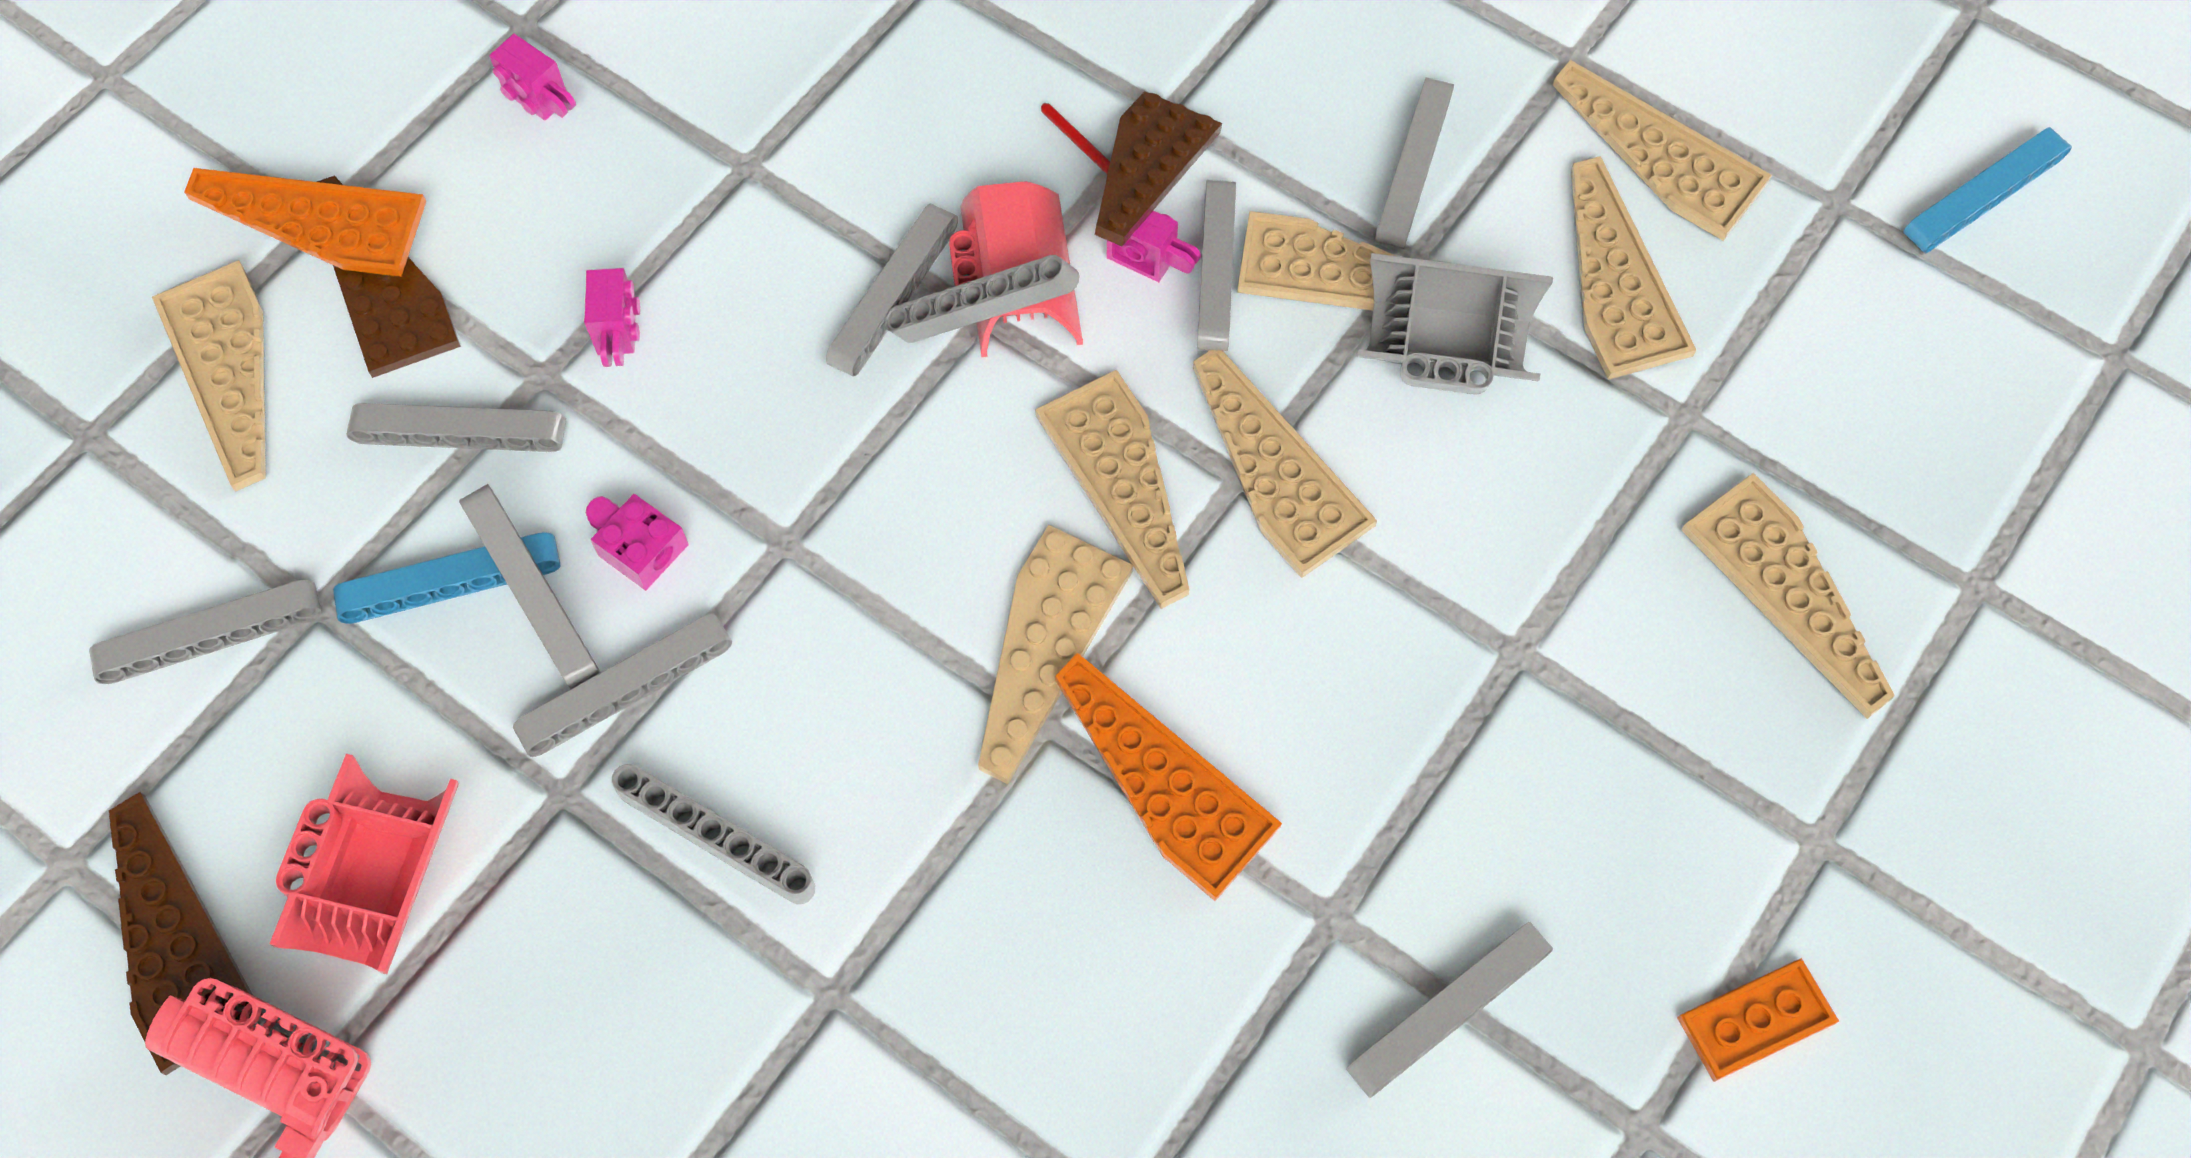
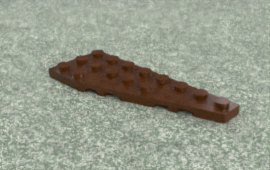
[1094,91,1223,246]
[317,175,461,378]
[109,792,263,1075]

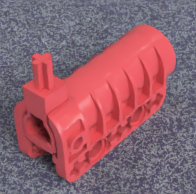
[145,978,371,1158]

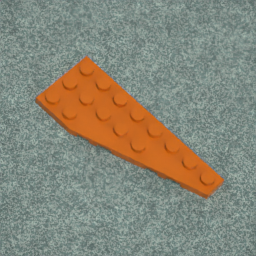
[184,168,426,277]
[1055,653,1282,901]

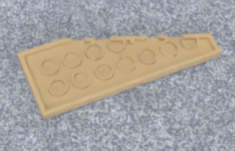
[1553,60,1772,241]
[1571,156,1696,380]
[1237,211,1396,311]
[152,260,266,492]
[1193,350,1377,578]
[1035,370,1189,609]
[1681,473,1895,719]
[978,525,1133,784]

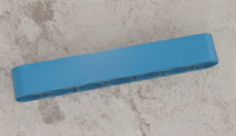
[1903,127,2072,254]
[333,533,561,623]

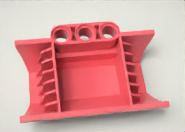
[949,181,1083,357]
[270,754,459,974]

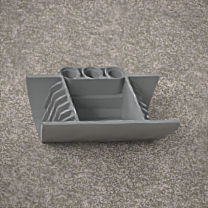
[1357,253,1553,394]

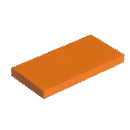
[1677,958,1839,1082]

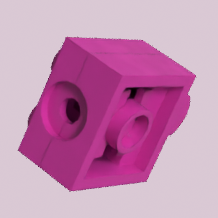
[489,33,576,121]
[1107,211,1201,283]
[584,268,640,367]
[585,494,689,591]

